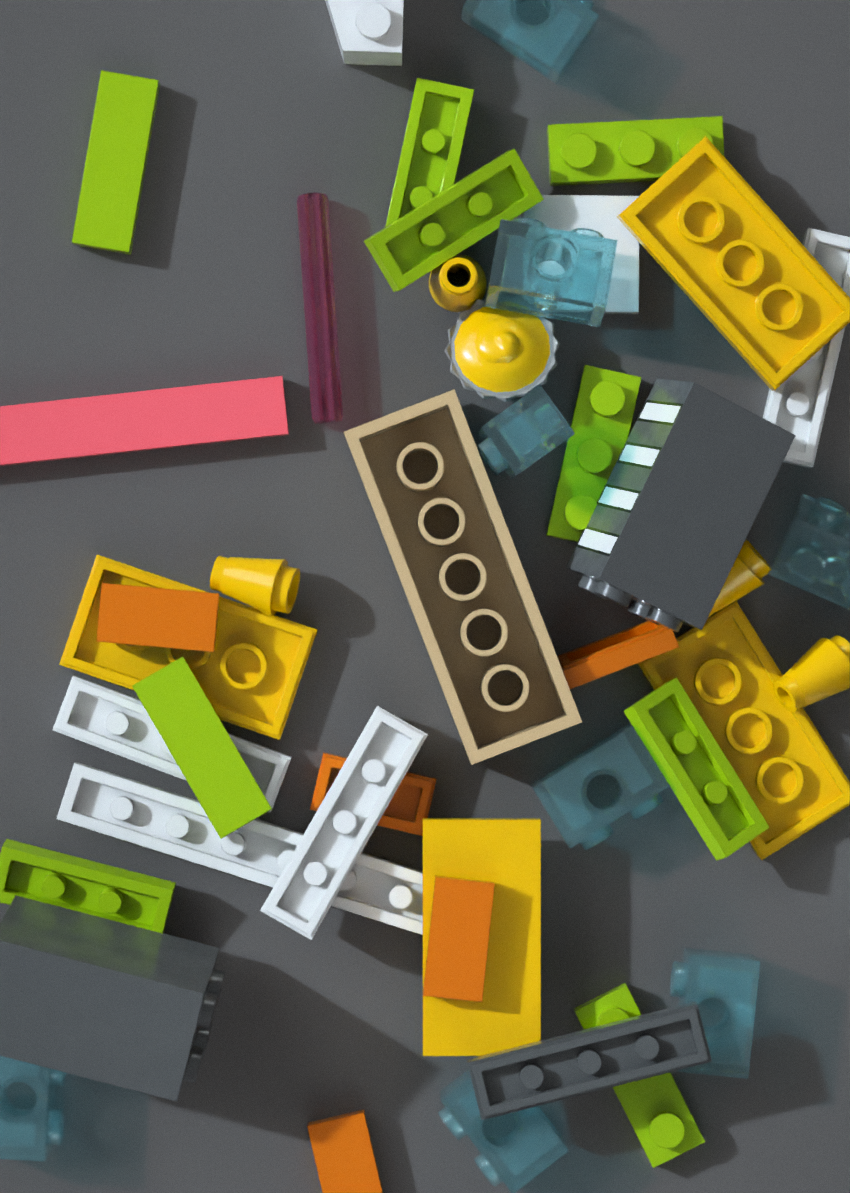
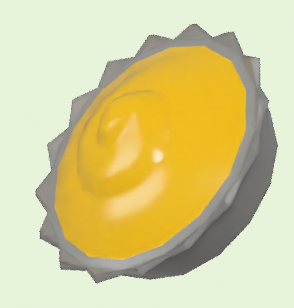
[444,294,560,402]

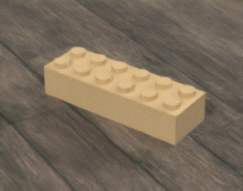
[344,389,582,765]

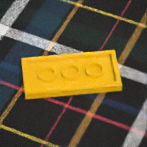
[617,136,850,391]
[59,555,318,740]
[637,601,850,860]
[423,818,541,1056]

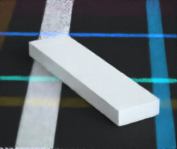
[763,228,850,468]
[52,675,292,812]
[260,706,428,940]

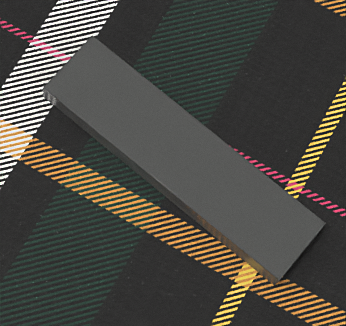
[467,1001,712,1120]

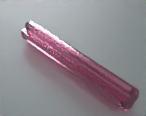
[297,192,343,424]

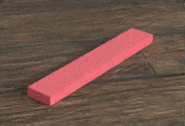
[0,376,289,466]

